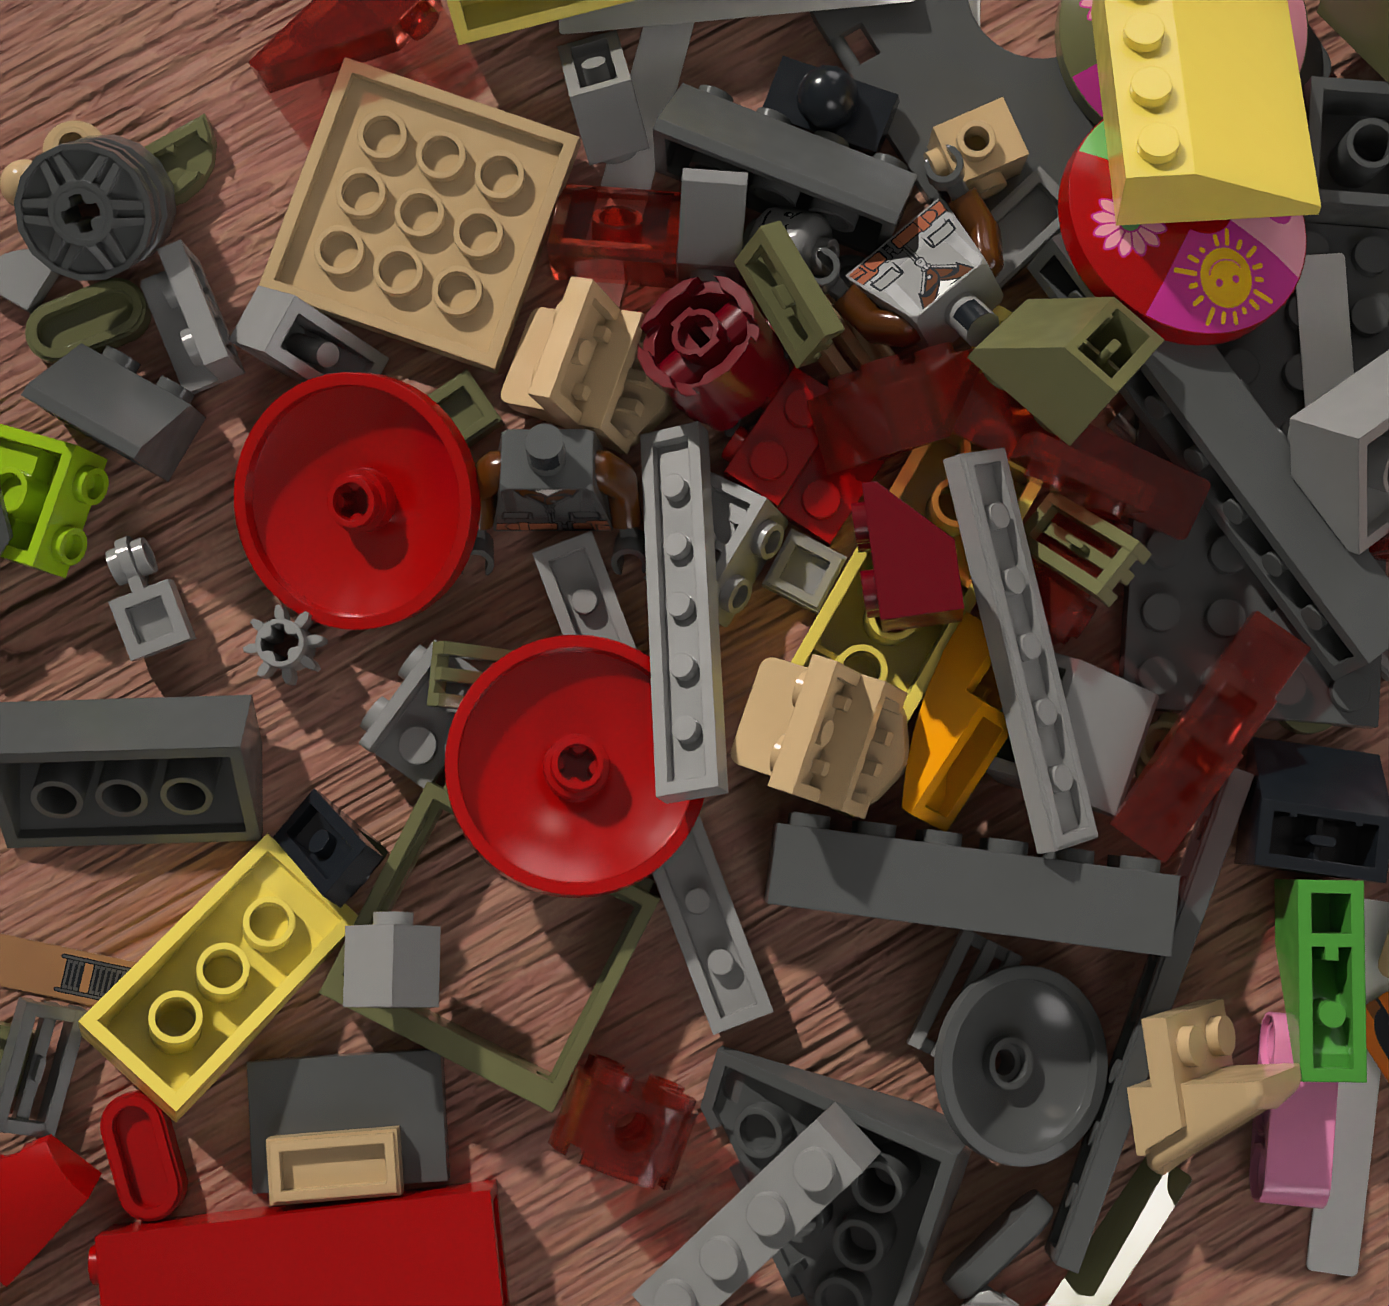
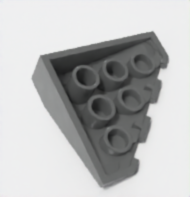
[700,1046,972,1306]

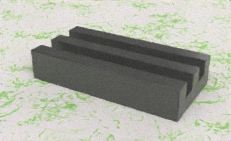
[0,997,88,1137]

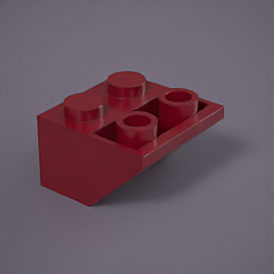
[851,481,964,632]

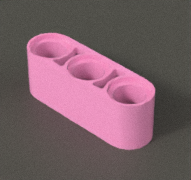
[1249,1012,1338,1209]

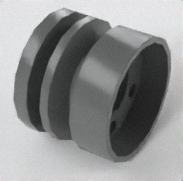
[14,135,176,281]

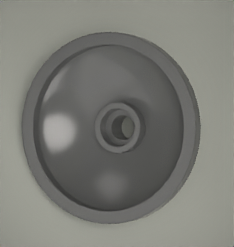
[934,965,1108,1167]

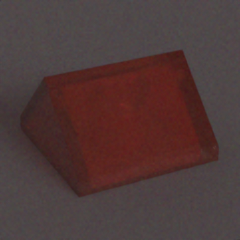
[547,184,681,288]

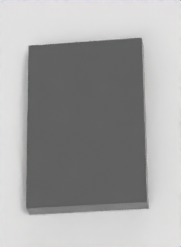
[247,1048,450,1194]

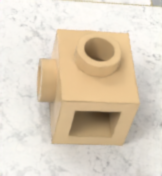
[923,97,1029,201]

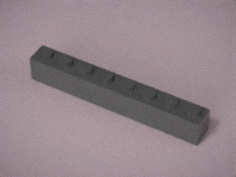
[1027,232,1389,681]

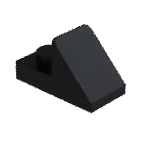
[273,788,388,908]

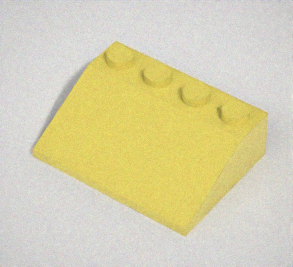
[1091,0,1321,226]

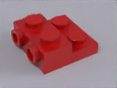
[721,366,898,547]

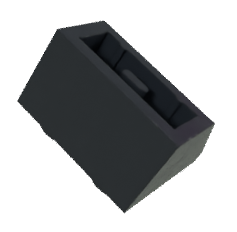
[1234,737,1389,883]

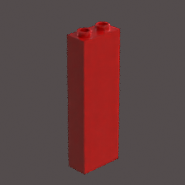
[88,1179,510,1306]

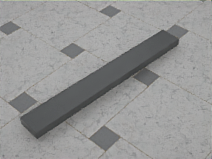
[1044,767,1254,1274]

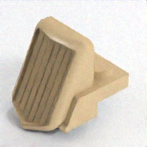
[501,276,672,455]
[730,654,910,819]
[1127,999,1302,1175]

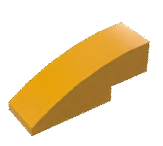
[902,611,1009,832]

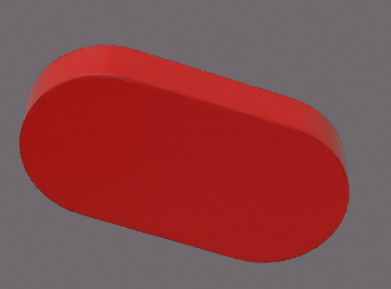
[100,1090,188,1222]

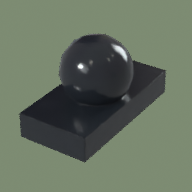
[763,56,900,157]

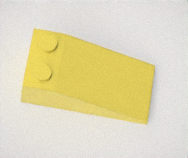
[78,833,358,1122]

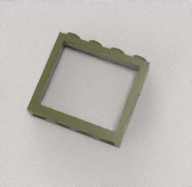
[319,781,661,1113]

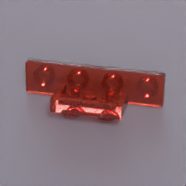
[950,373,1210,540]

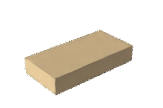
[266,1125,404,1206]

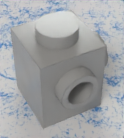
[343,911,441,1008]

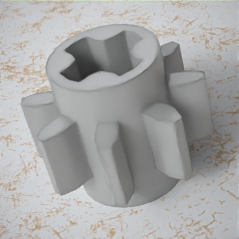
[243,605,328,686]

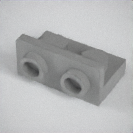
[140,239,245,394]
[644,472,788,627]
[359,639,480,789]

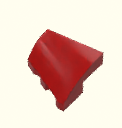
[0,1134,102,1287]

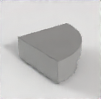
[0,249,60,314]

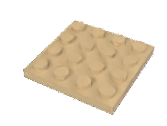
[259,57,581,374]

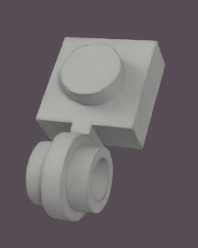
[105,536,197,661]

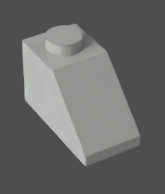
[557,30,650,166]
[677,168,748,285]
[229,285,389,383]

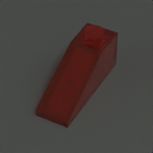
[248,0,443,93]

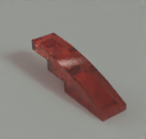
[1109,611,1311,863]

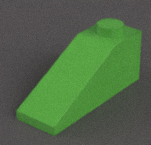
[1274,879,1367,1083]

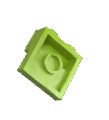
[0,424,109,579]

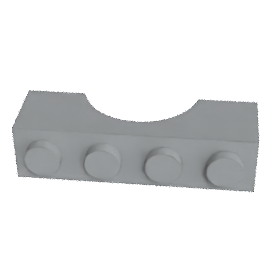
[632,1102,881,1306]

